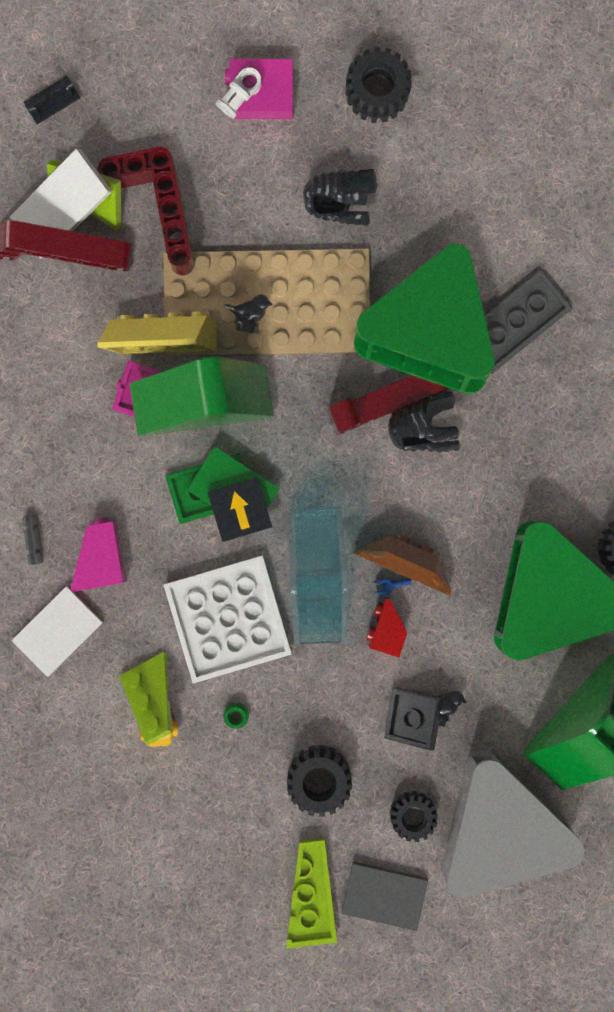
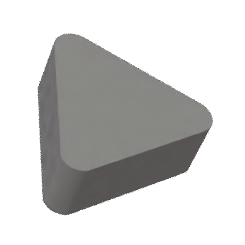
[441,750,584,899]

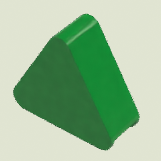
[354,244,495,394]
[130,357,274,436]
[494,521,614,661]
[523,654,614,790]

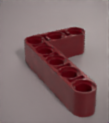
[97,147,194,276]
[0,220,132,271]
[327,375,450,435]

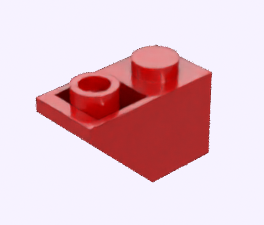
[366,597,407,658]

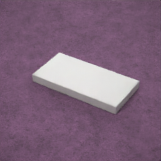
[10,149,113,259]

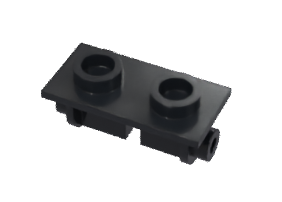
[23,76,81,125]

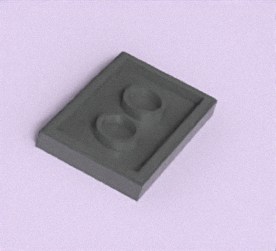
[342,862,428,931]

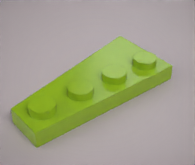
[286,837,337,949]

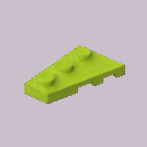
[47,159,122,231]
[119,652,172,745]

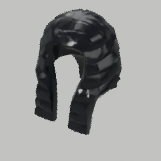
[303,169,377,226]
[388,391,460,453]

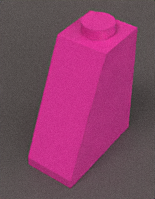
[71,517,127,592]

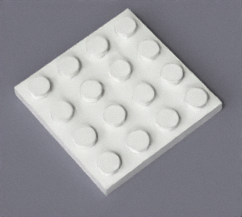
[164,555,292,684]

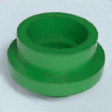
[223,703,249,729]

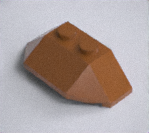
[354,533,452,596]

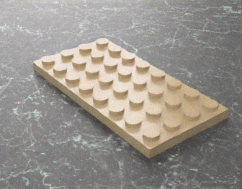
[163,249,370,356]

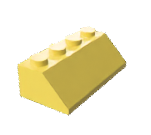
[98,312,217,354]

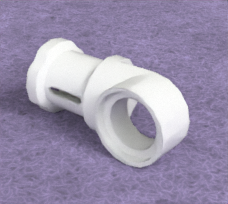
[215,68,262,119]

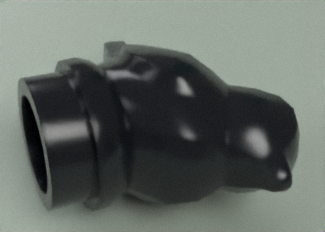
[224,294,272,333]
[418,690,467,727]

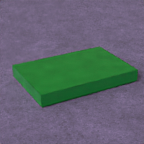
[187,447,280,508]
[165,453,242,524]

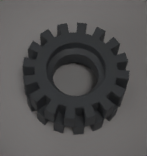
[390,791,438,842]

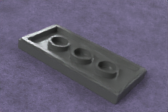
[484,269,573,374]

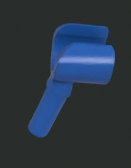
[374,578,411,595]

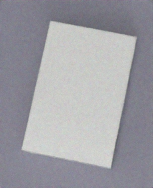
[12,586,103,677]

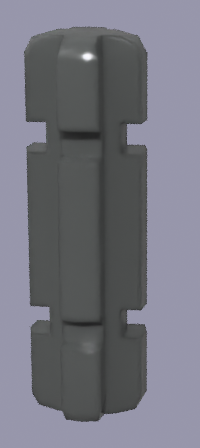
[22,514,43,565]

